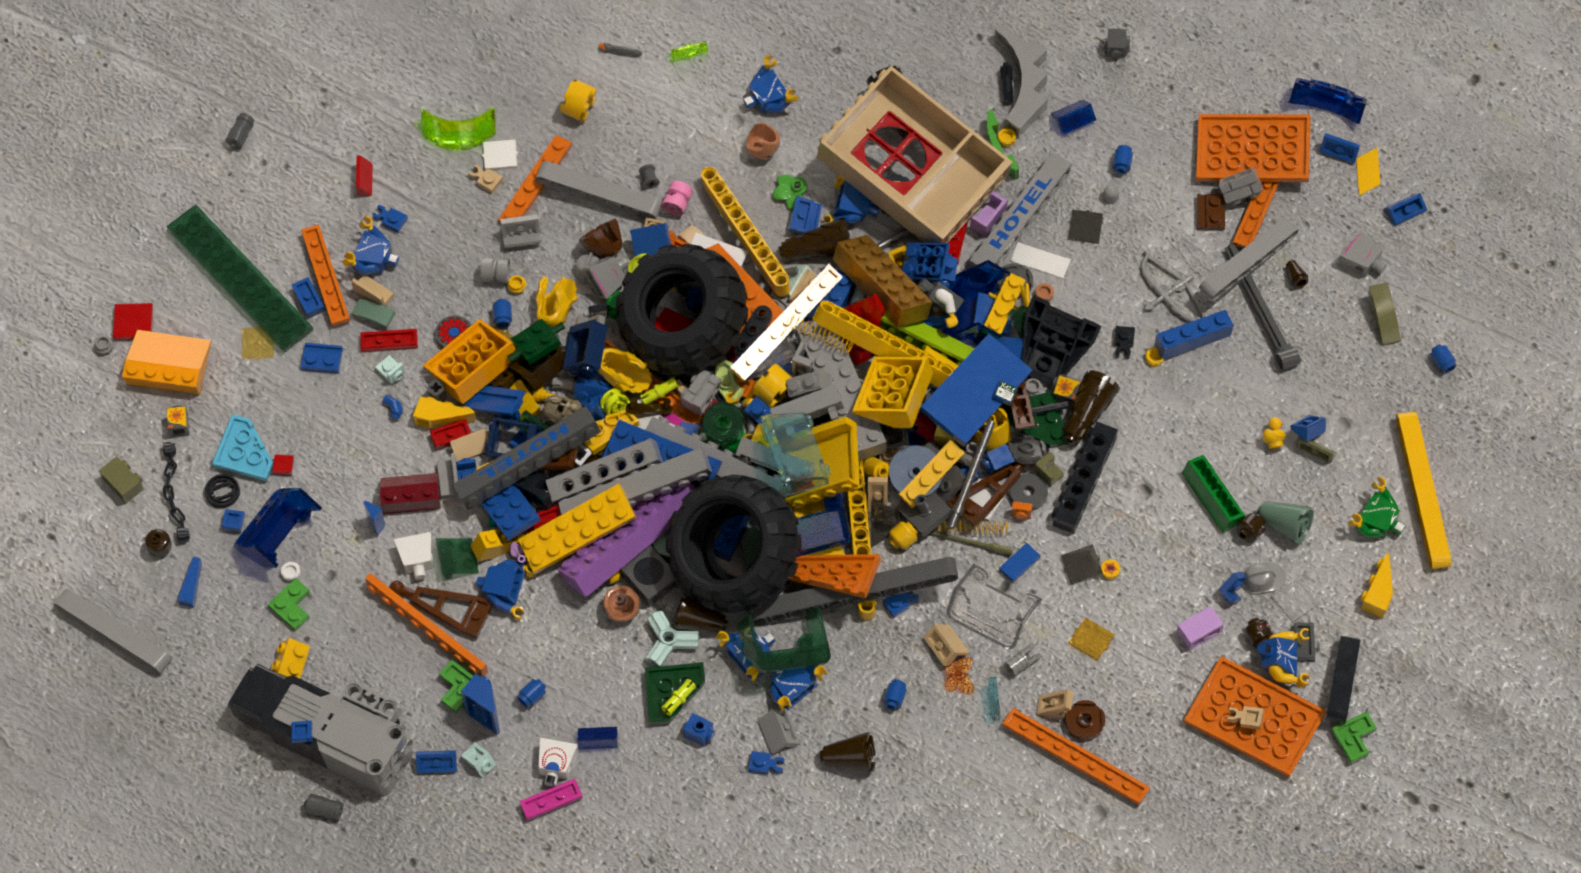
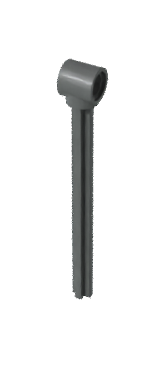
[1225,244,1301,370]

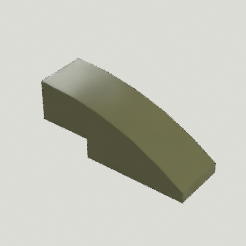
[1368,282,1401,346]

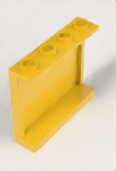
[782,416,860,507]

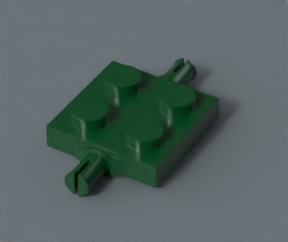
[507,319,566,365]

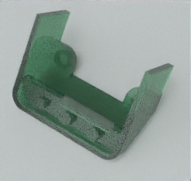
[737,606,831,673]

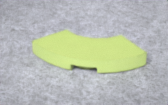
[715,360,744,406]

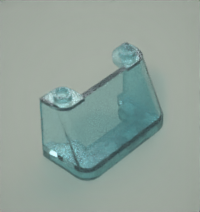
[760,412,831,497]

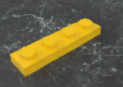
[980,272,1026,340]
[898,440,965,508]

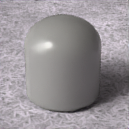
[1104,185,1119,203]

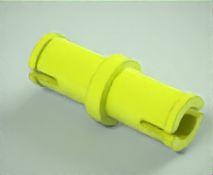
[640,376,679,404]
[661,679,696,716]

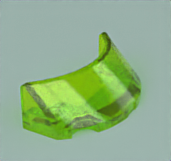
[421,107,496,150]

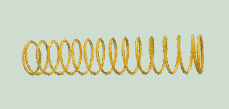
[786,313,853,354]
[938,519,1008,535]

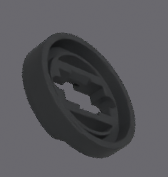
[205,474,240,507]

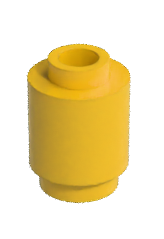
[863,457,890,477]

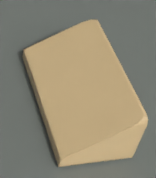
[450,429,489,461]

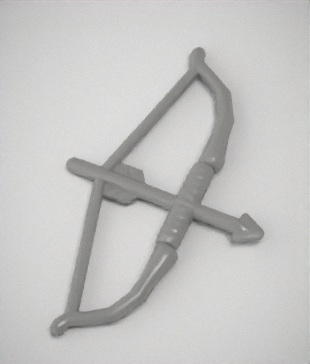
[1141,250,1206,322]

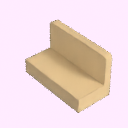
[351,275,394,307]
[923,624,969,666]

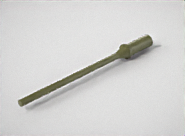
[929,531,1014,556]

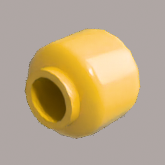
[889,521,918,550]

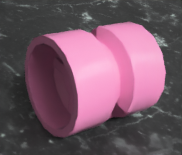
[661,181,693,216]

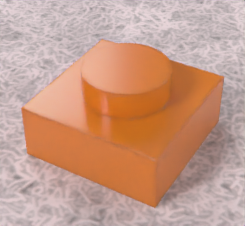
[736,377,757,398]
[1012,501,1032,520]

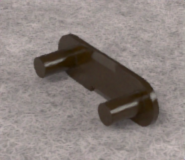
[626,397,673,415]

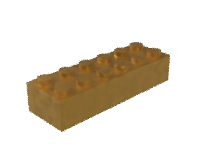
[833,235,932,328]

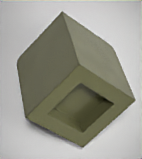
[1035,452,1064,487]

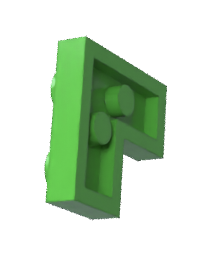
[268,578,310,632]
[439,660,473,714]
[1331,711,1376,764]

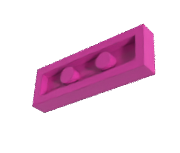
[519,779,583,821]

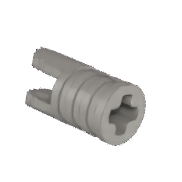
[1004,643,1042,677]

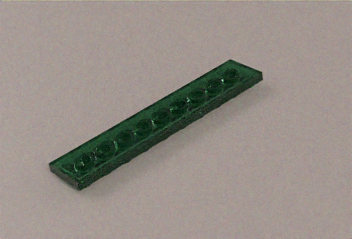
[167,204,313,352]

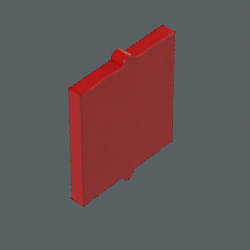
[655,307,694,332]

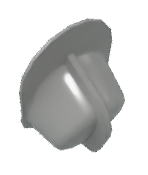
[571,252,601,294]
[1242,562,1286,594]

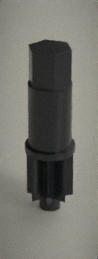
[1000,62,1013,105]

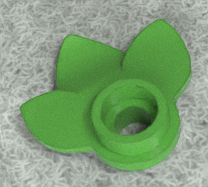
[772,174,808,210]

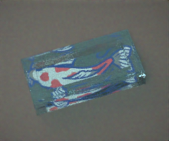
[988,676,1001,721]

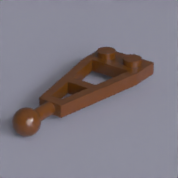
[946,453,1035,527]
[389,580,494,638]

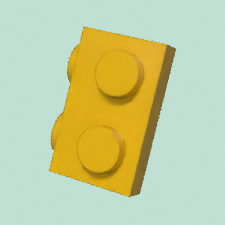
[271,638,310,678]

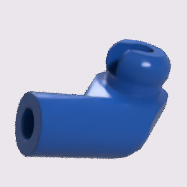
[382,394,403,420]

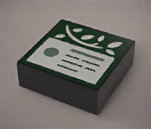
[588,304,609,319]

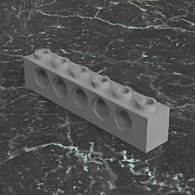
[545,438,663,505]

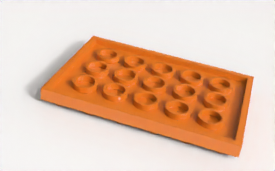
[1196,114,1311,182]
[1183,656,1327,778]

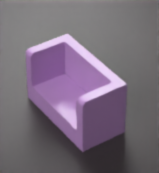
[970,191,1008,238]
[1177,606,1224,651]

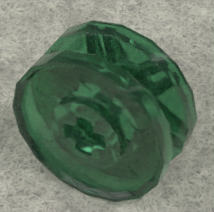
[703,402,744,446]

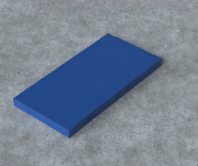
[919,334,1033,447]

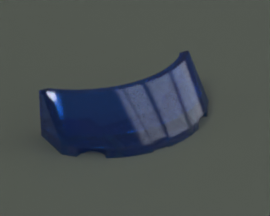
[1288,78,1368,124]

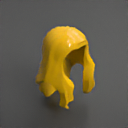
[535,276,578,327]
[597,348,652,393]

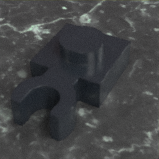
[1114,326,1135,359]

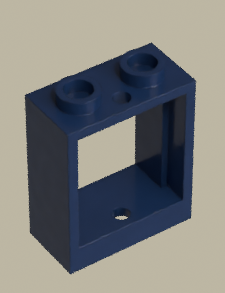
[563,320,608,376]
[485,417,542,458]

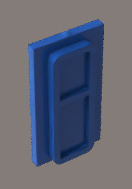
[465,386,526,416]

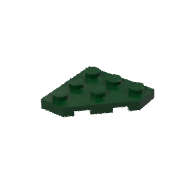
[1001,391,1069,448]
[645,662,705,725]

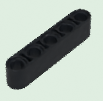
[1326,635,1361,724]

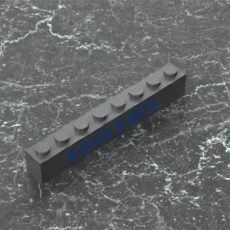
[452,406,601,510]

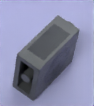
[620,545,680,607]

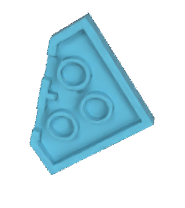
[212,414,273,482]

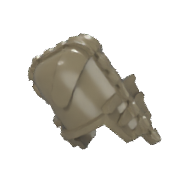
[542,395,583,425]

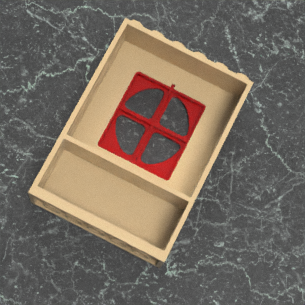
[817,66,1013,243]

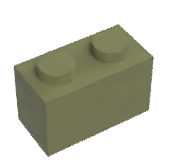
[99,456,144,504]

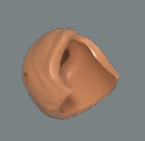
[746,122,780,160]
[604,586,640,622]

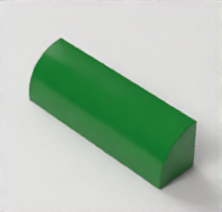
[1182,454,1245,534]

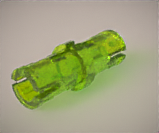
[670,40,709,61]

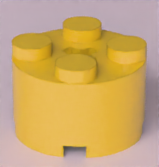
[560,79,597,122]
[752,364,793,408]
[973,407,1012,452]

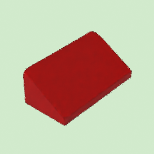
[356,155,373,197]

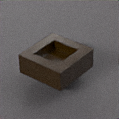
[490,370,517,389]

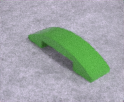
[986,109,1019,180]

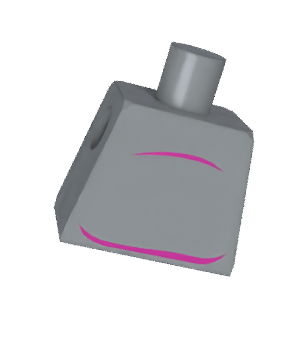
[1338,230,1387,276]
[582,257,629,299]

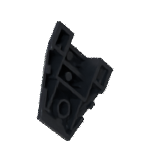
[1022,295,1101,386]

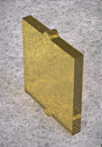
[242,326,274,360]
[1069,617,1115,661]

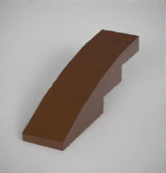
[1009,381,1035,431]

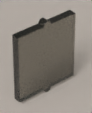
[1068,210,1103,244]
[1061,544,1103,585]

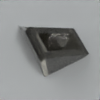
[882,426,909,451]
[871,500,901,548]

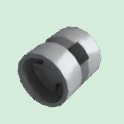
[481,257,510,283]

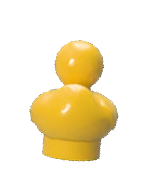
[1262,417,1286,449]

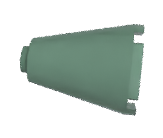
[1257,501,1314,544]

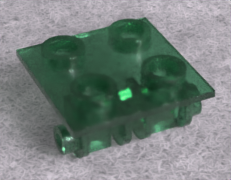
[436,538,479,579]

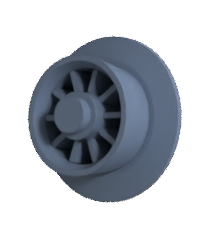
[889,446,943,497]

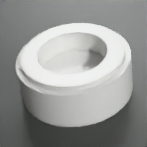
[281,562,301,582]

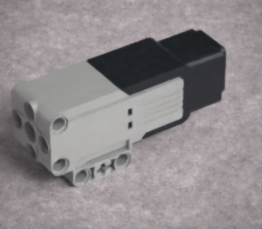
[228,664,413,796]

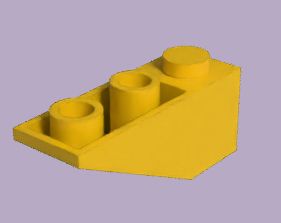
[413,396,476,429]
[470,529,528,562]
[1360,553,1393,618]

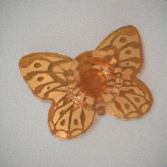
[945,657,974,694]

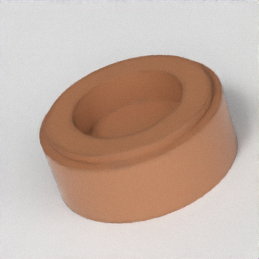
[1035,283,1054,302]

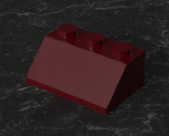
[380,473,441,514]

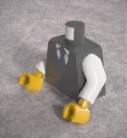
[918,278,964,328]

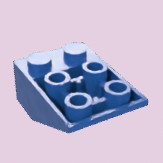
[902,243,950,285]

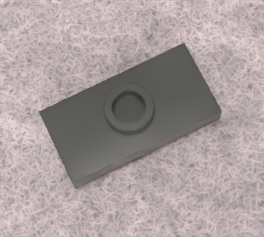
[934,465,966,503]

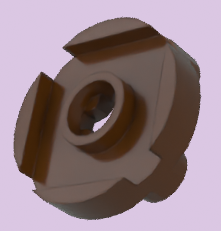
[1065,700,1105,740]

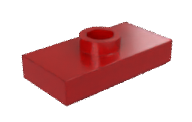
[430,419,471,450]

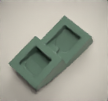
[351,298,396,328]

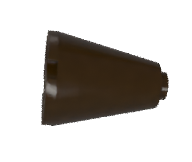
[672,592,728,634]
[819,732,876,772]

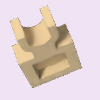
[468,164,503,194]
[1227,706,1264,730]

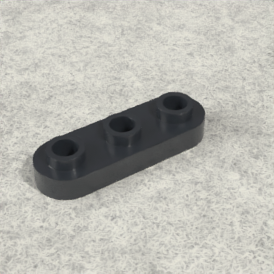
[734,305,773,357]

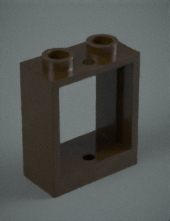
[507,347,565,392]

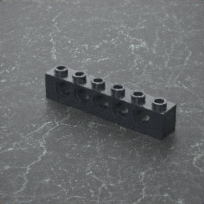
[1051,422,1118,534]

